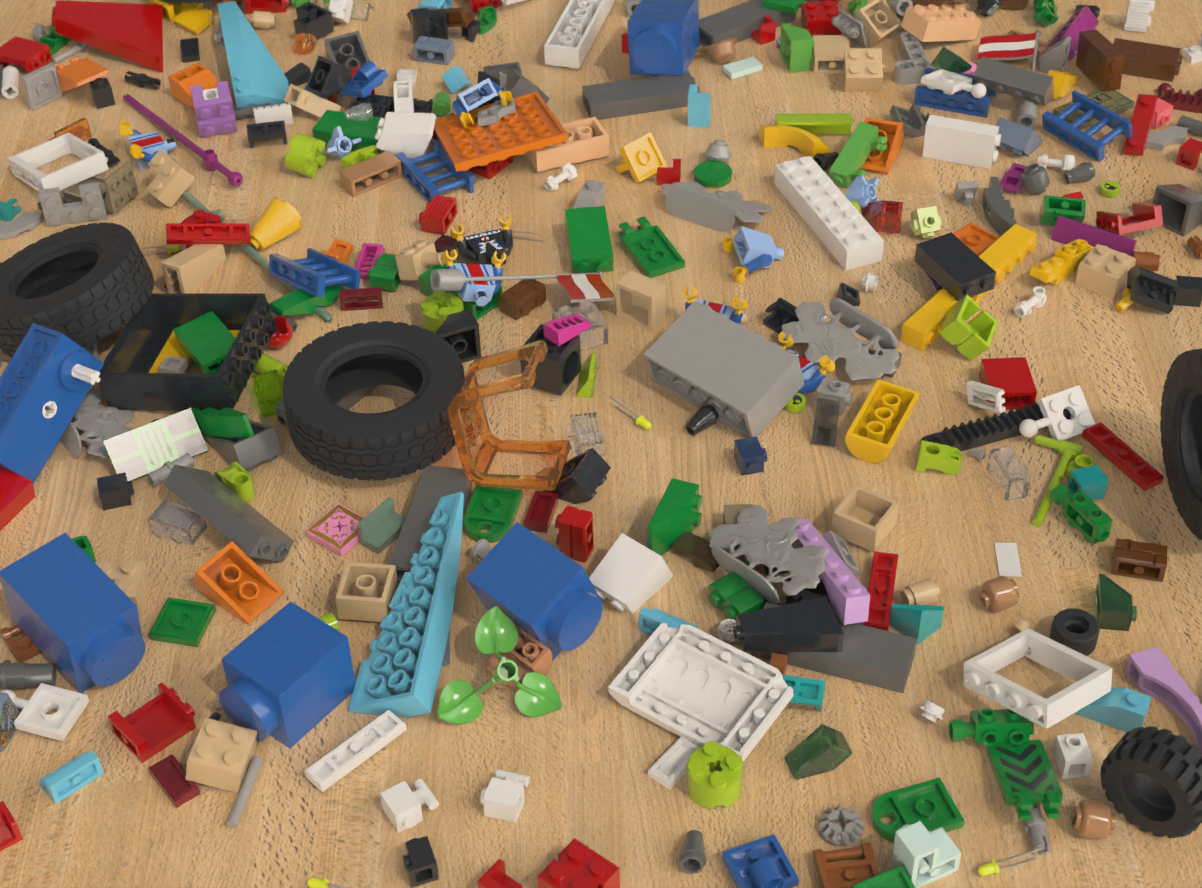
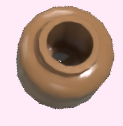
[979,576,1020,613]
[1071,800,1116,839]

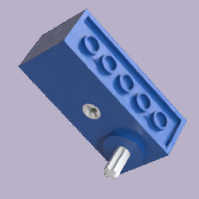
[0,323,104,483]

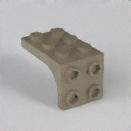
[63,161,138,214]

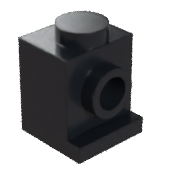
[402,836,439,888]

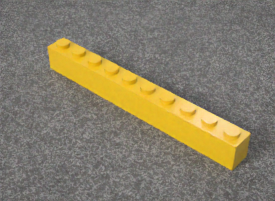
[901,224,1037,351]

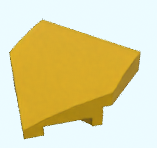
[173,9,213,36]

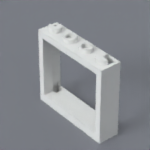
[7,132,109,191]
[963,628,1112,729]

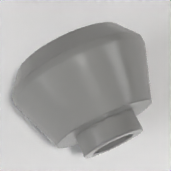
[705,140,731,161]

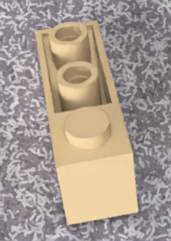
[284,84,343,117]

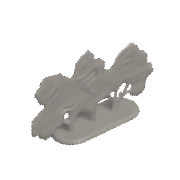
[660,181,771,232]
[782,298,899,380]
[59,388,134,458]
[708,505,826,604]

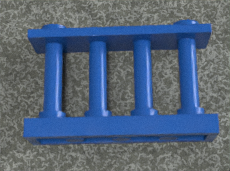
[914,67,996,118]
[1042,90,1132,162]
[395,140,475,202]
[269,248,360,297]

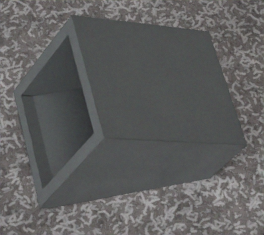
[1153,184,1202,237]

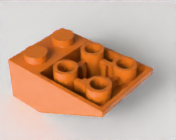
[168,63,233,110]

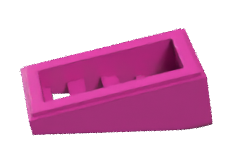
[355,243,386,279]
[543,313,592,346]

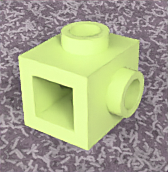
[910,206,942,239]

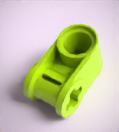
[214,461,255,502]

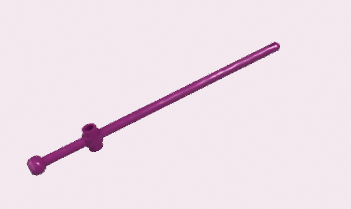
[123,94,243,187]

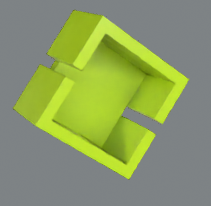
[939,295,999,361]

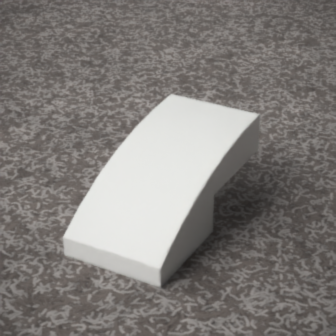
[393,69,418,89]

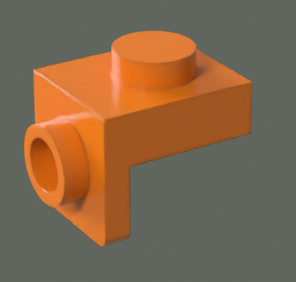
[321,239,354,264]

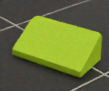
[576,352,597,398]

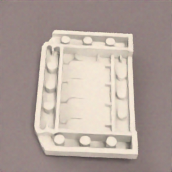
[608,623,794,763]

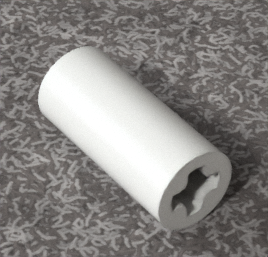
[2,66,19,99]

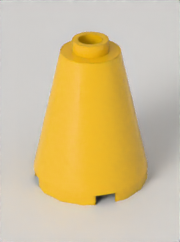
[249,197,303,251]

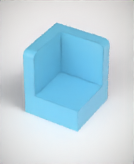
[441,66,472,94]

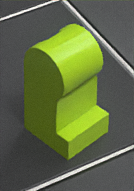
[915,440,962,475]

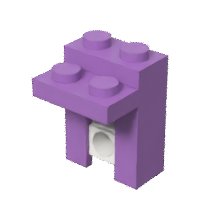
[190,81,237,138]

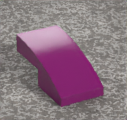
[999,163,1027,194]

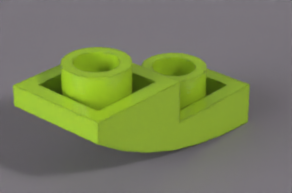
[341,145,379,169]

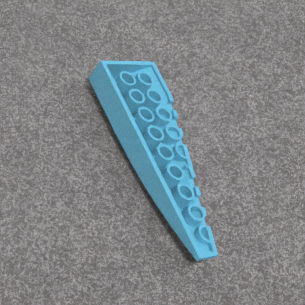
[217,1,292,108]
[349,492,464,718]

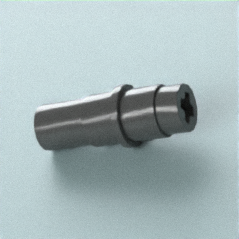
[0,660,57,690]

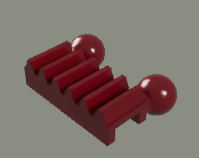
[1157,83,1202,114]

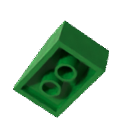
[647,478,702,556]

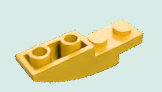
[1029,239,1094,285]

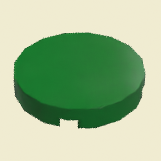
[694,160,732,188]

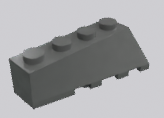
[973,57,1054,106]

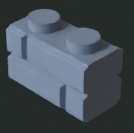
[413,36,455,65]

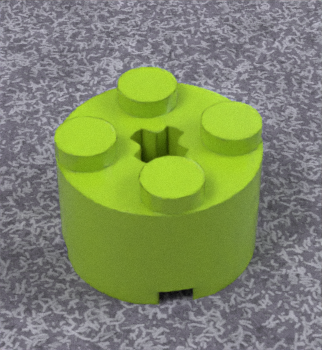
[285,133,327,178]
[421,291,464,335]
[687,741,743,809]

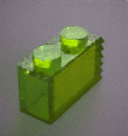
[251,369,284,418]

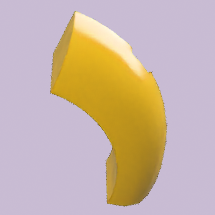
[758,125,830,158]

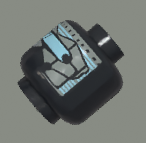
[976,0,1002,16]

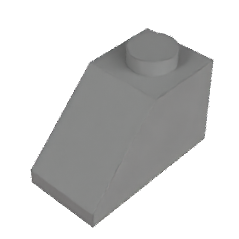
[1038,36,1072,74]

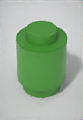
[432,92,451,117]

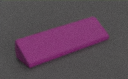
[1051,216,1137,255]

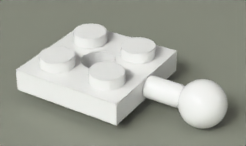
[920,69,986,98]
[1019,385,1096,441]
[0,683,90,741]

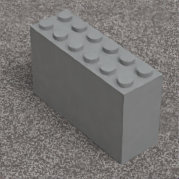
[643,301,804,438]

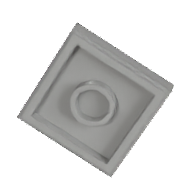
[21,63,63,111]

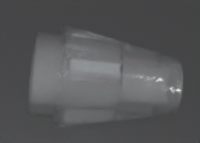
[345,102,374,121]

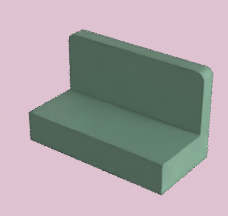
[358,497,405,554]

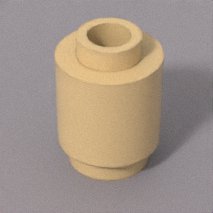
[250,11,276,29]
[900,579,940,605]

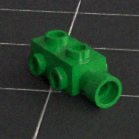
[1033,0,1059,27]
[1050,484,1113,544]
[949,708,1034,746]

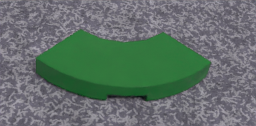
[477,5,497,35]

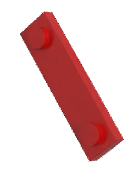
[1123,94,1158,156]
[166,223,250,244]
[1082,422,1164,491]
[863,551,899,631]

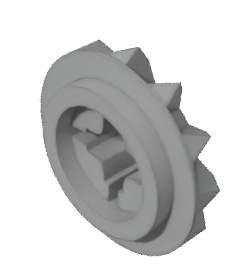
[818,804,864,845]

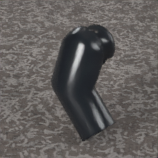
[1075,5,1100,18]

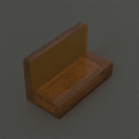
[49,118,92,141]

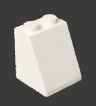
[374,112,436,159]
[589,533,674,614]

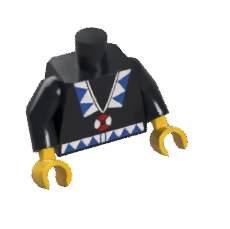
[450,214,514,268]

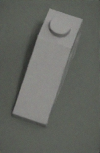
[573,180,606,208]

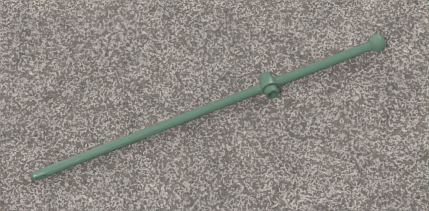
[156,173,333,322]

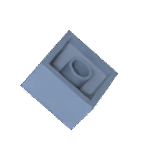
[996,117,1043,156]

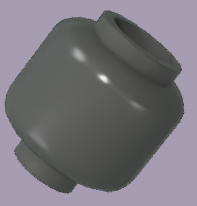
[1021,164,1050,195]

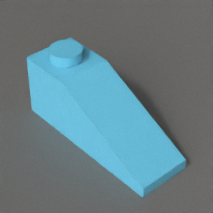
[1068,686,1152,732]

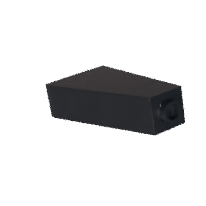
[733,596,844,652]

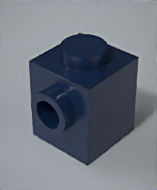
[734,436,767,476]

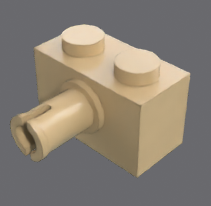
[395,240,445,280]

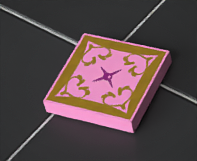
[305,503,364,556]

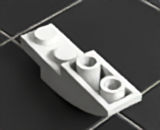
[393,80,414,113]

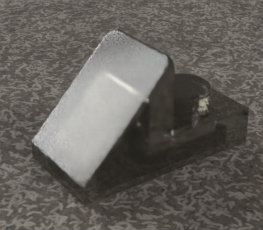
[811,398,841,446]

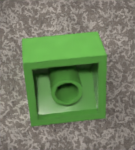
[780,23,814,73]

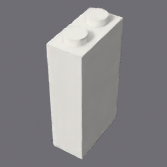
[922,115,1001,169]

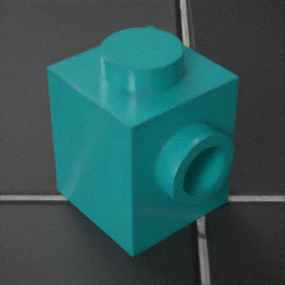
[1068,465,1109,500]

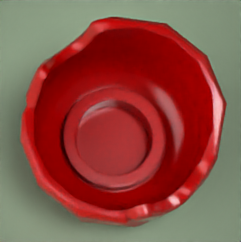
[267,316,293,349]

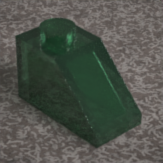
[930,46,972,73]
[1095,574,1137,631]
[784,724,853,780]

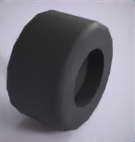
[1049,608,1100,656]

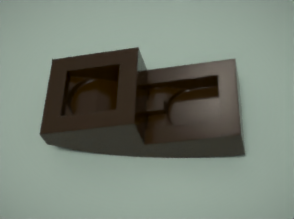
[672,531,720,572]

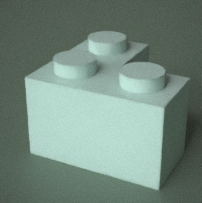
[891,821,961,888]

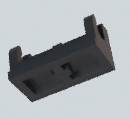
[247,120,288,148]
[763,297,799,334]

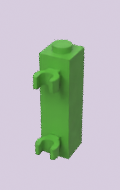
[829,121,887,189]

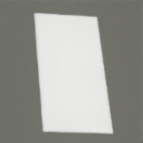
[994,542,1022,577]

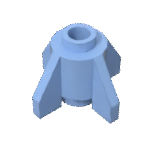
[325,126,362,159]
[846,175,882,209]

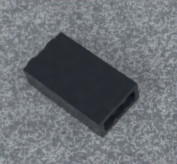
[914,232,996,301]

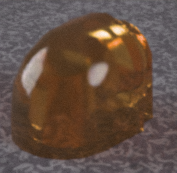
[295,33,317,55]

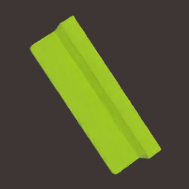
[775,113,853,134]

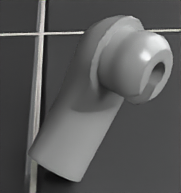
[33,24,47,42]

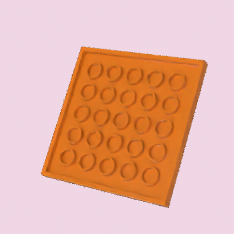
[433,91,568,172]

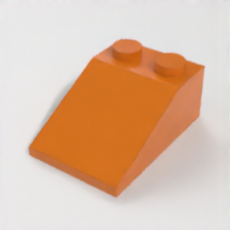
[55,57,109,92]
[860,117,905,174]
[192,541,284,625]

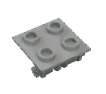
[831,9,867,48]

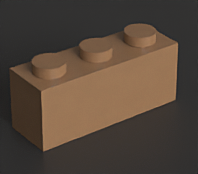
[339,151,403,197]

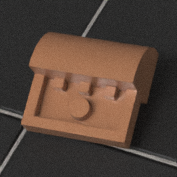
[482,623,552,692]

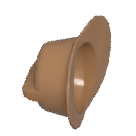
[697,38,738,65]

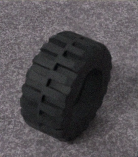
[1100,726,1202,838]

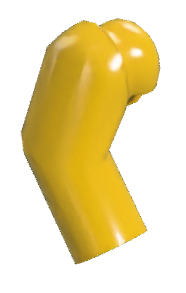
[1115,289,1134,312]

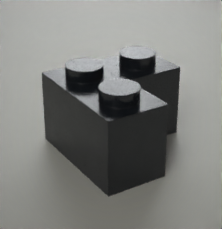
[294,2,334,44]

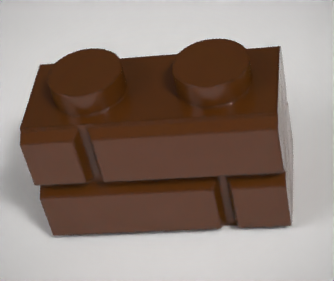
[498,279,547,320]
[1111,538,1167,582]

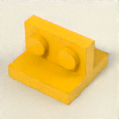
[616,132,668,183]

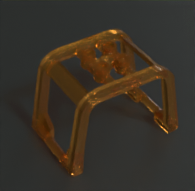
[448,340,571,491]

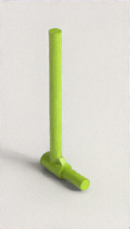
[1032,434,1084,527]

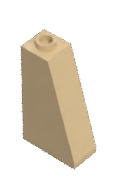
[162,244,226,293]

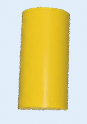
[845,379,921,463]

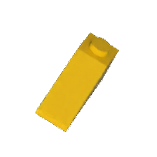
[1047,70,1081,99]

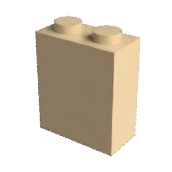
[812,35,850,73]

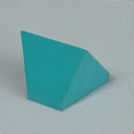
[890,604,944,645]

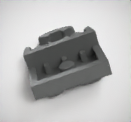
[890,104,930,137]

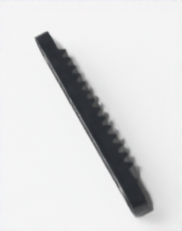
[920,402,1071,452]

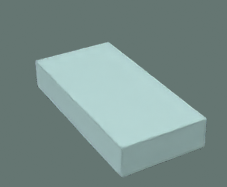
[723,57,763,79]

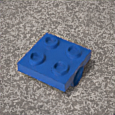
[339,61,388,98]
[722,834,799,888]

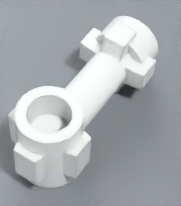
[1037,154,1076,173]
[544,162,578,192]
[1014,286,1047,318]

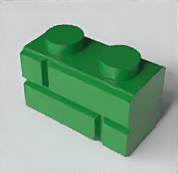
[1039,195,1086,226]

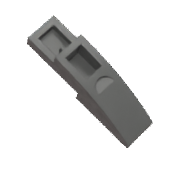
[981,177,1016,236]

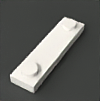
[304,710,407,792]

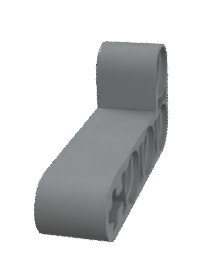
[894,32,929,85]

